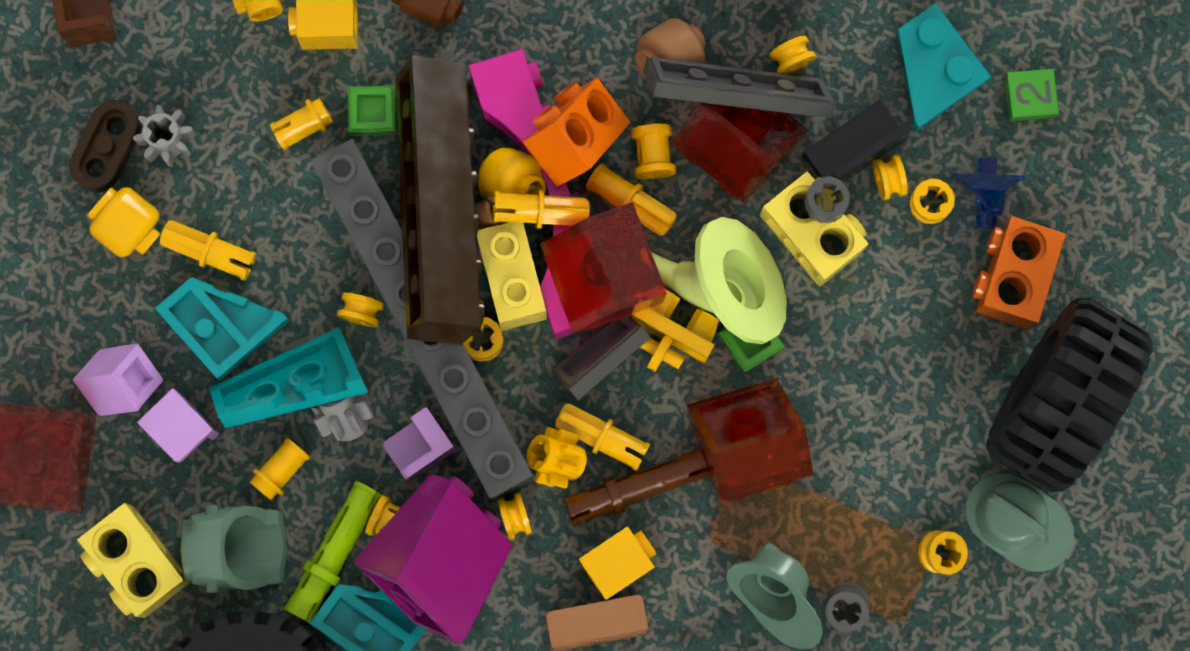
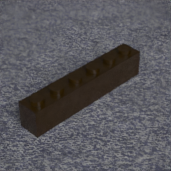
[395,55,485,345]

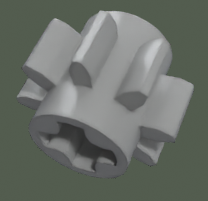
[133,105,196,167]
[311,393,374,442]

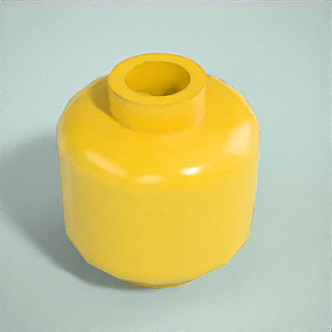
[477,148,547,200]
[87,187,161,258]

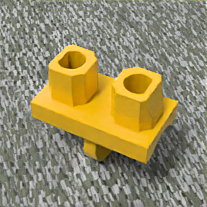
[632,286,719,372]

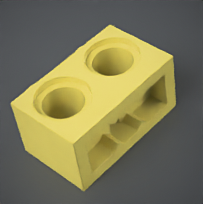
[759,171,868,287]
[476,222,547,331]
[77,503,192,618]

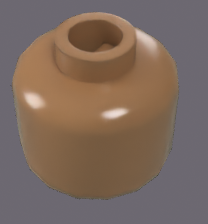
[635,18,706,79]

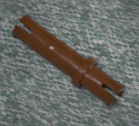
[563,448,709,526]

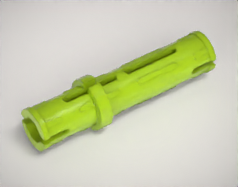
[283,481,382,623]

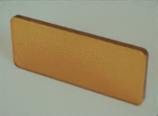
[710,464,926,622]

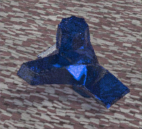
[951,158,1025,229]

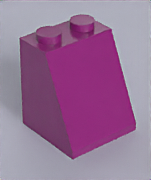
[353,474,513,645]

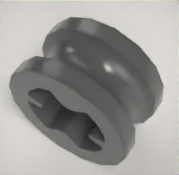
[804,176,850,224]
[825,582,870,632]

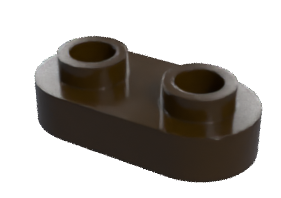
[69,100,141,193]

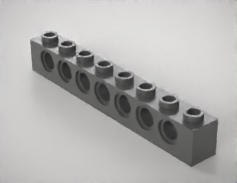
[310,138,534,502]

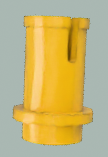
[270,98,333,151]
[249,438,310,500]

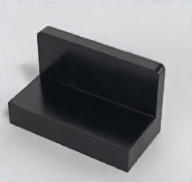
[802,100,913,182]

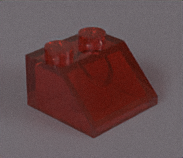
[672,102,809,203]
[540,202,667,335]
[686,378,814,502]
[0,403,97,514]

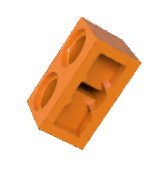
[522,78,631,187]
[972,216,1066,330]

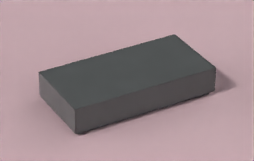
[551,311,650,400]

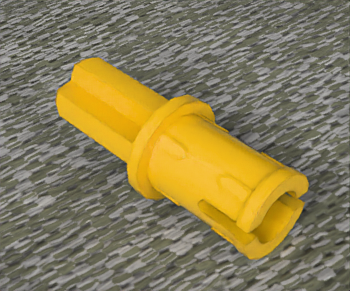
[586,163,677,236]
[492,190,590,229]
[160,220,257,281]
[555,403,650,471]

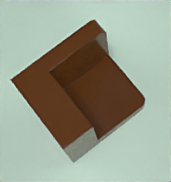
[52,0,116,48]

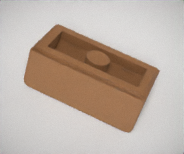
[546,595,649,651]

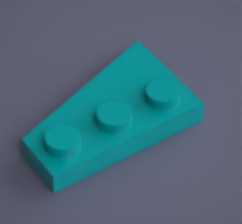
[209,327,368,428]

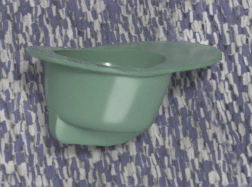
[966,474,1074,572]
[726,543,823,649]

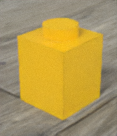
[288,0,358,50]
[579,526,657,601]

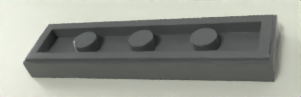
[643,57,836,118]

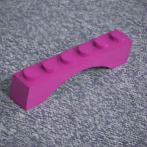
[468,49,615,340]

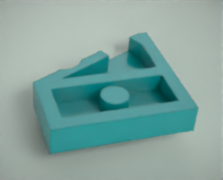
[896,3,991,131]
[155,277,290,381]
[309,584,426,651]

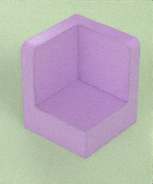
[73,343,163,416]
[137,388,220,463]
[383,407,456,483]

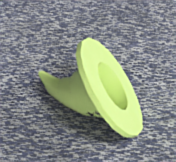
[638,217,787,344]

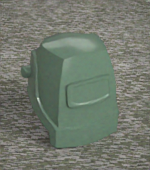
[180,505,287,593]

